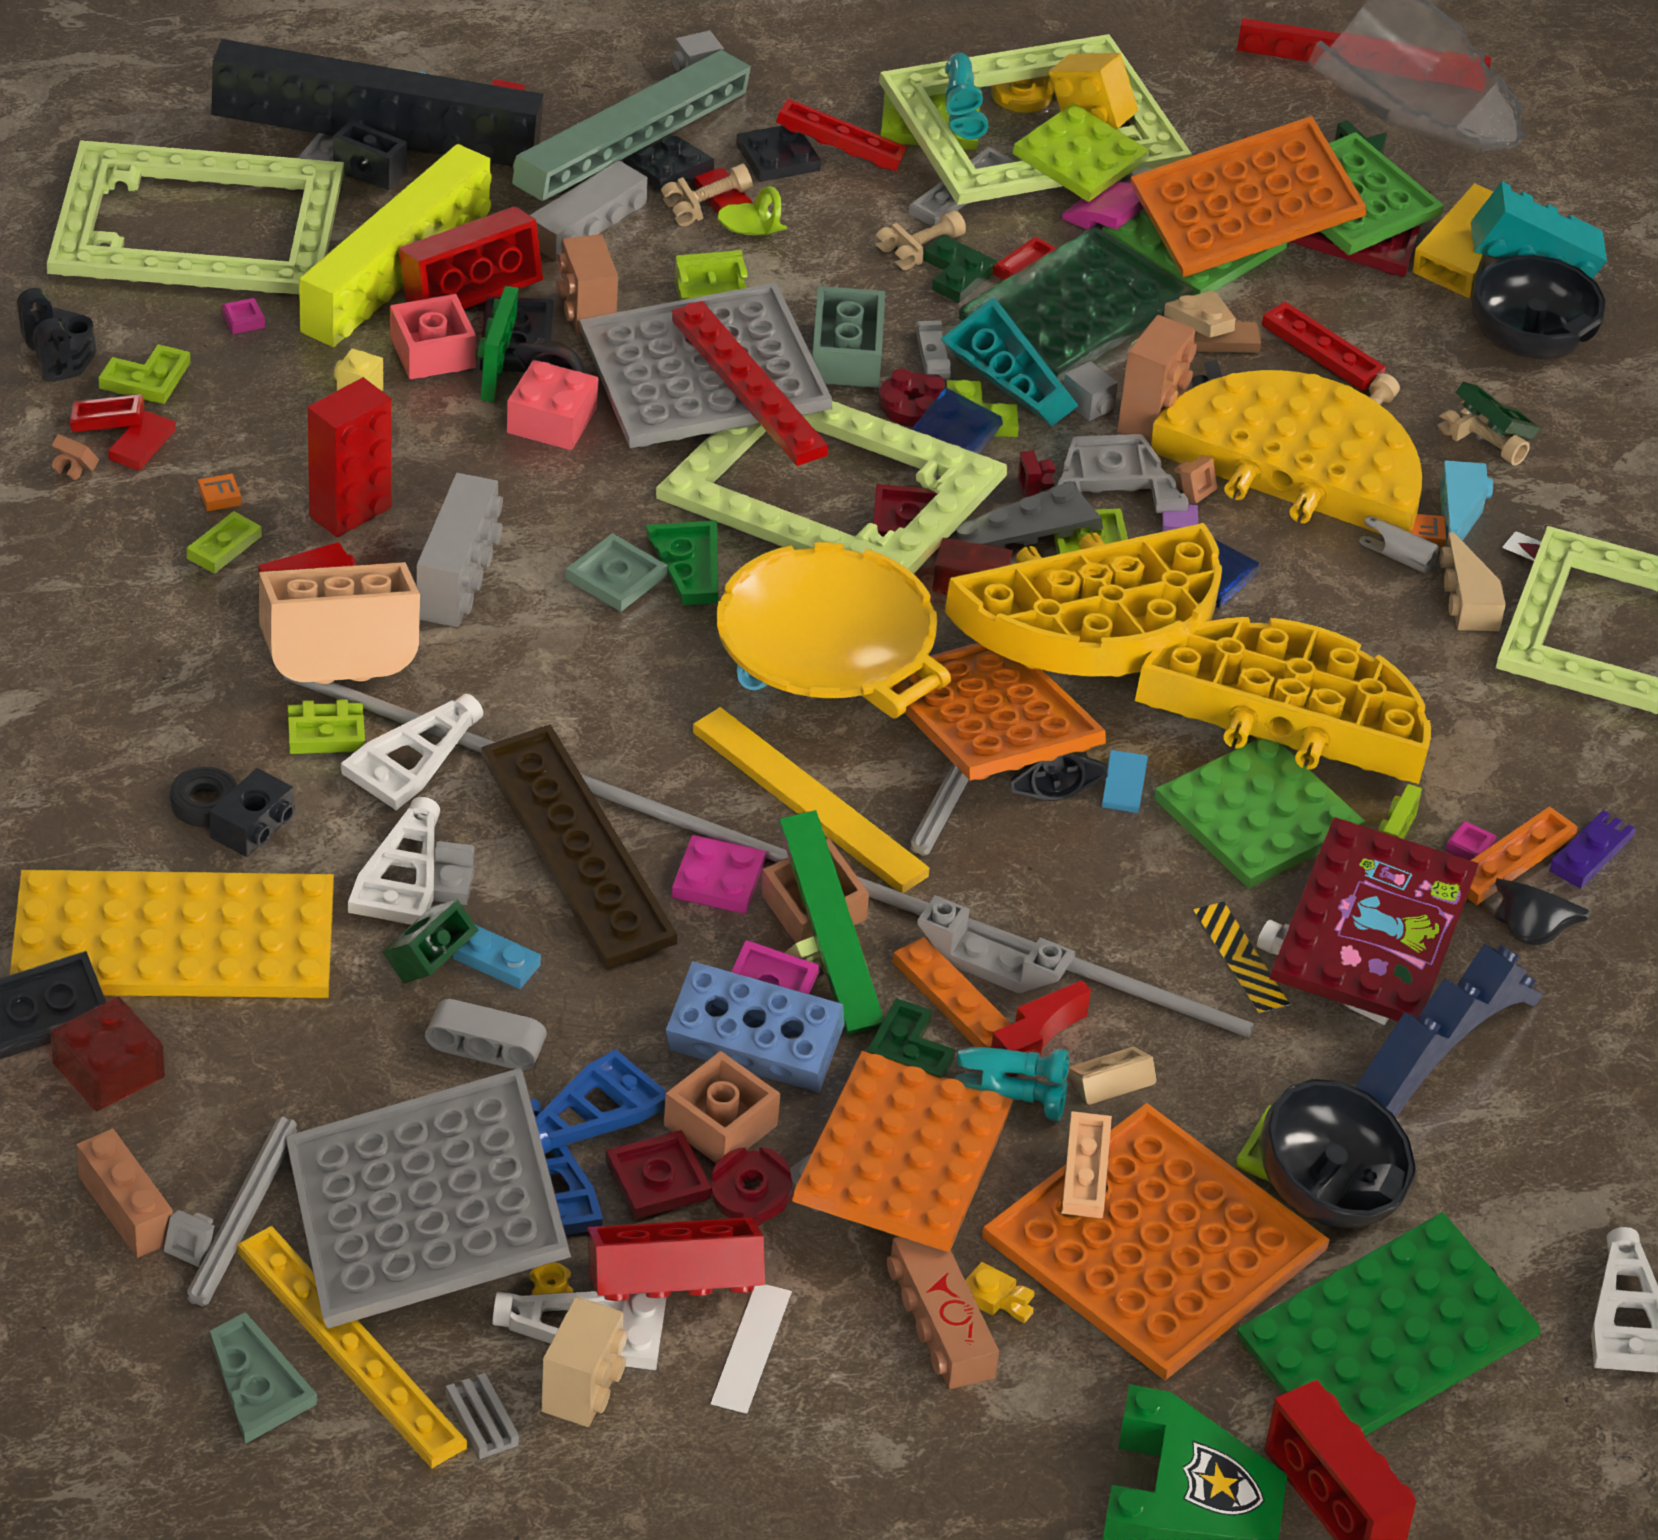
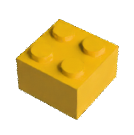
[1049,53,1138,129]

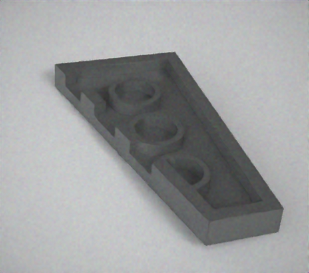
[945,481,1103,560]

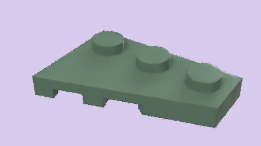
[210,1312,317,1444]

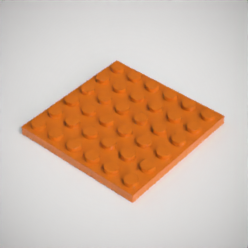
[982,1103,1329,1381]

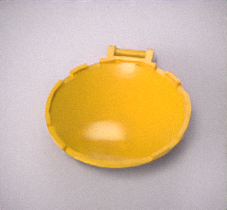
[717,542,951,719]

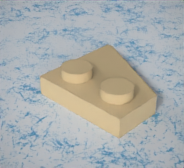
[1164,290,1236,338]

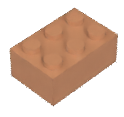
[1117,315,1197,444]

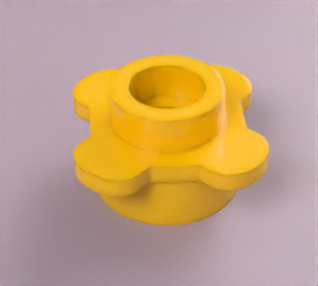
[530,1262,573,1295]

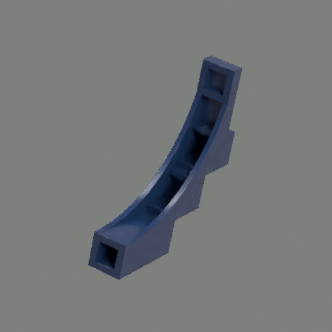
[1355,944,1543,1118]

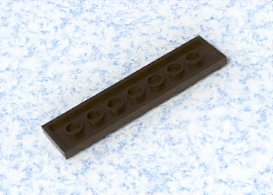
[481,724,677,969]

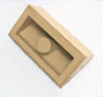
[1067,1046,1156,1105]

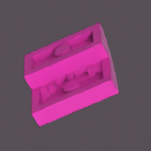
[1062,182,1144,230]

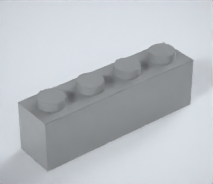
[530,160,648,261]

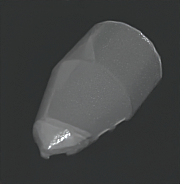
[1308,0,1526,155]

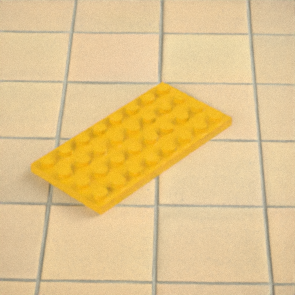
[10,870,334,998]

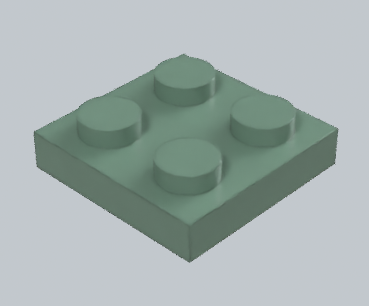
[566,533,668,612]

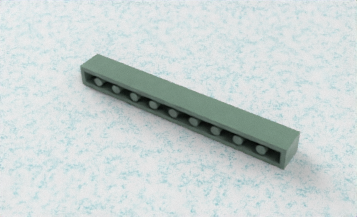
[512,50,751,201]

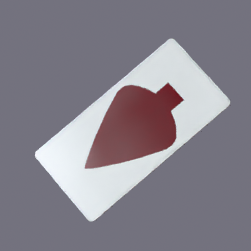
[1502,532,1541,561]

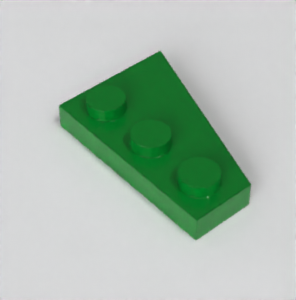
[478,286,519,402]
[645,520,719,605]

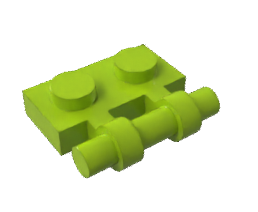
[288,699,365,754]

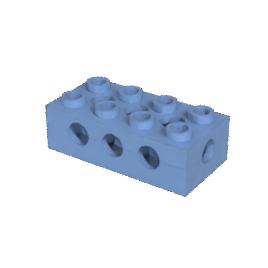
[666,961,845,1093]

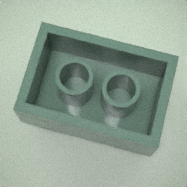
[812,286,885,388]

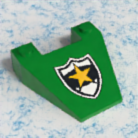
[1102,1384,1287,1540]

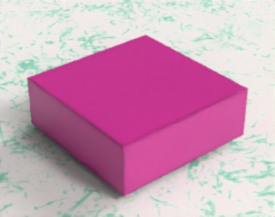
[222,298,265,334]
[1445,821,1497,860]

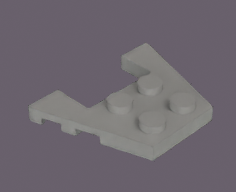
[1058,434,1188,513]

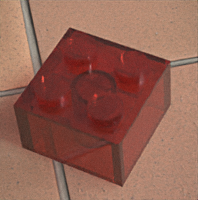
[50,996,165,1112]

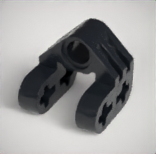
[17,288,97,382]

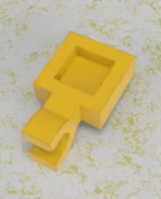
[965,1262,1035,1323]

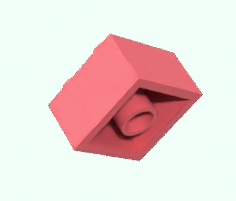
[390,294,476,380]
[507,360,598,451]

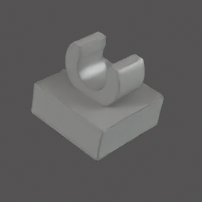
[164,1210,214,1267]

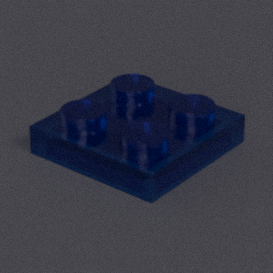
[912,387,1003,454]

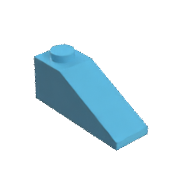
[1439,461,1493,547]

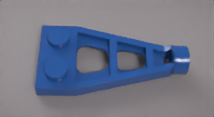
[535,1049,667,1154]
[530,1098,603,1235]

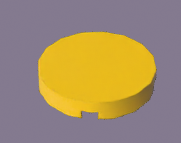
[991,76,1054,113]

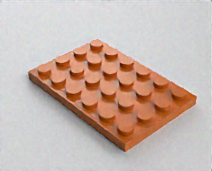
[1131,116,1367,278]
[890,643,1106,781]
[792,1051,1013,1252]

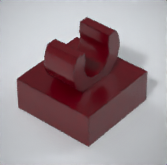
[1017,451,1056,498]

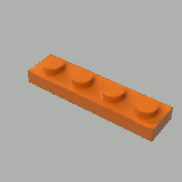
[1467,806,1578,905]
[892,937,1011,1048]

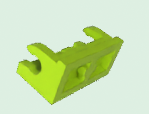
[674,250,748,300]

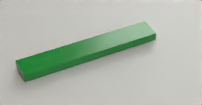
[778,810,884,1036]

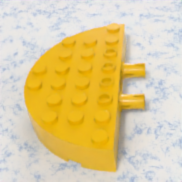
[1151,370,1422,534]
[945,523,1222,677]
[1135,617,1431,784]

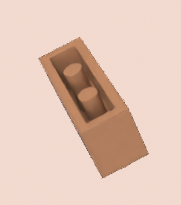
[76,1128,173,1258]

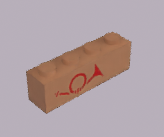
[887,1237,1000,1389]

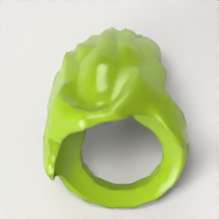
[717,186,787,236]

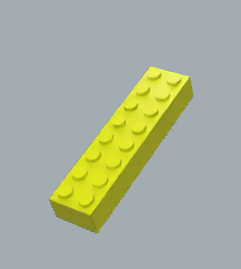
[299,144,492,348]

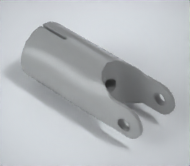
[1359,516,1440,574]

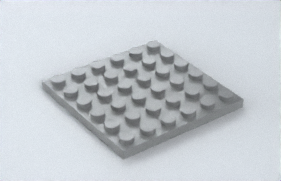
[579,283,832,448]
[286,1067,571,1329]

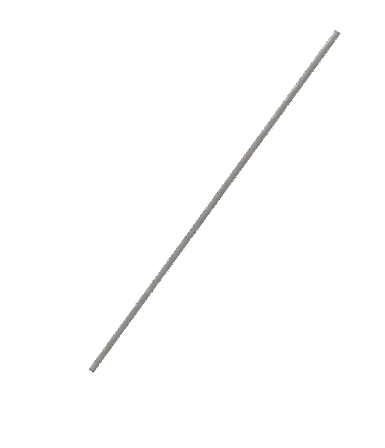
[283,676,1254,1038]

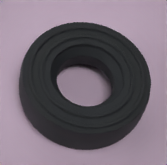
[170,766,237,827]

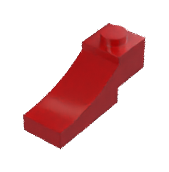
[991,980,1091,1077]

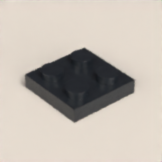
[736,125,821,182]
[623,136,715,191]

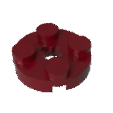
[879,368,948,427]
[711,1147,794,1226]

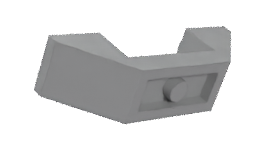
[917,895,1075,994]

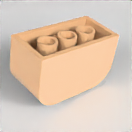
[259,562,420,684]

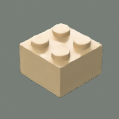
[541,1296,627,1427]

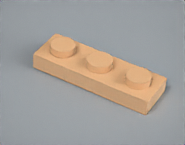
[1062,1111,1112,1218]

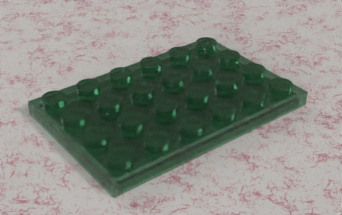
[958,226,1194,381]

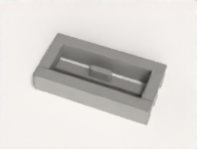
[446,1373,519,1459]

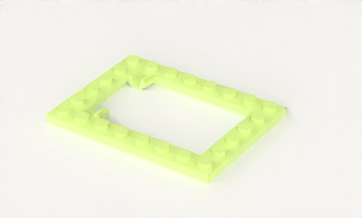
[879,34,1192,205]
[47,140,344,295]
[656,401,1007,574]
[1496,526,1658,714]

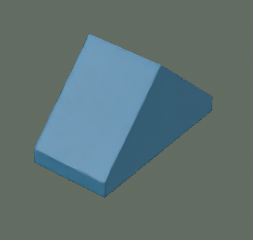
[1102,750,1148,813]

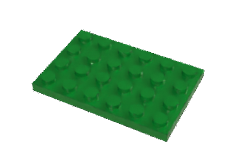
[1237,1212,1540,1436]

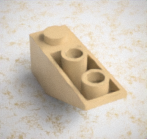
[1439,532,1505,631]

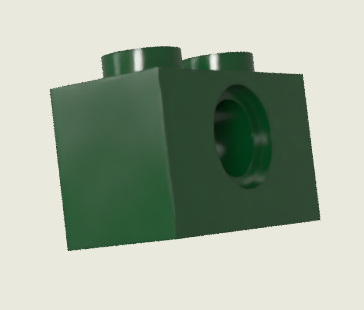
[382,899,479,983]

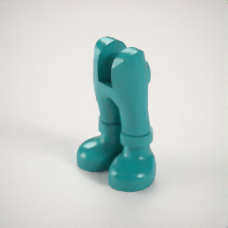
[945,53,988,139]
[956,1047,1070,1122]

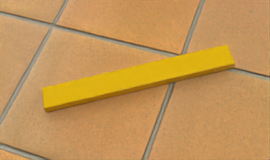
[693,707,930,893]
[237,1226,467,1469]

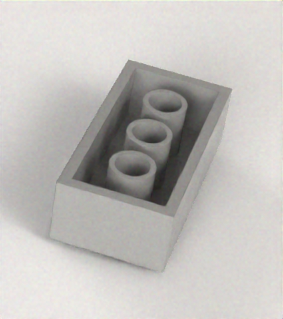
[417,473,503,627]

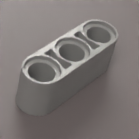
[425,999,547,1071]

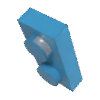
[453,925,541,989]

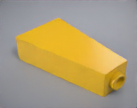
[1412,183,1493,299]

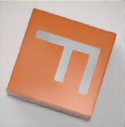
[198,474,241,511]
[1411,514,1446,548]

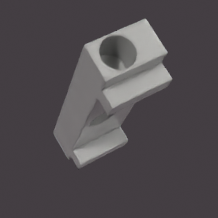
[916,320,951,384]

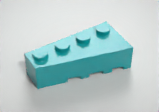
[1470,181,1607,279]
[940,297,1079,427]

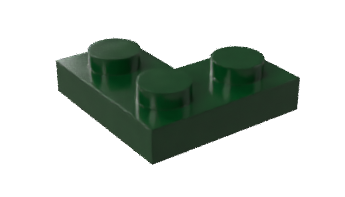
[923,234,997,303]
[1455,382,1541,439]
[867,998,955,1078]

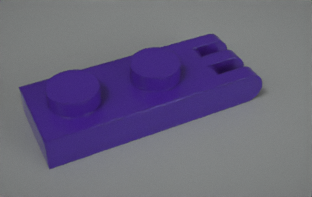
[1549,810,1636,889]

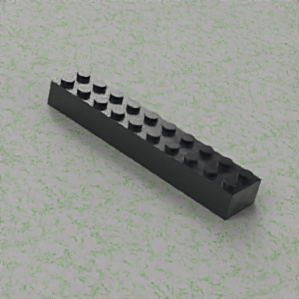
[211,39,544,166]

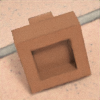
[51,434,99,481]
[1174,455,1218,504]

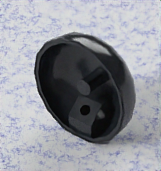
[1472,255,1606,359]
[1259,1079,1416,1229]

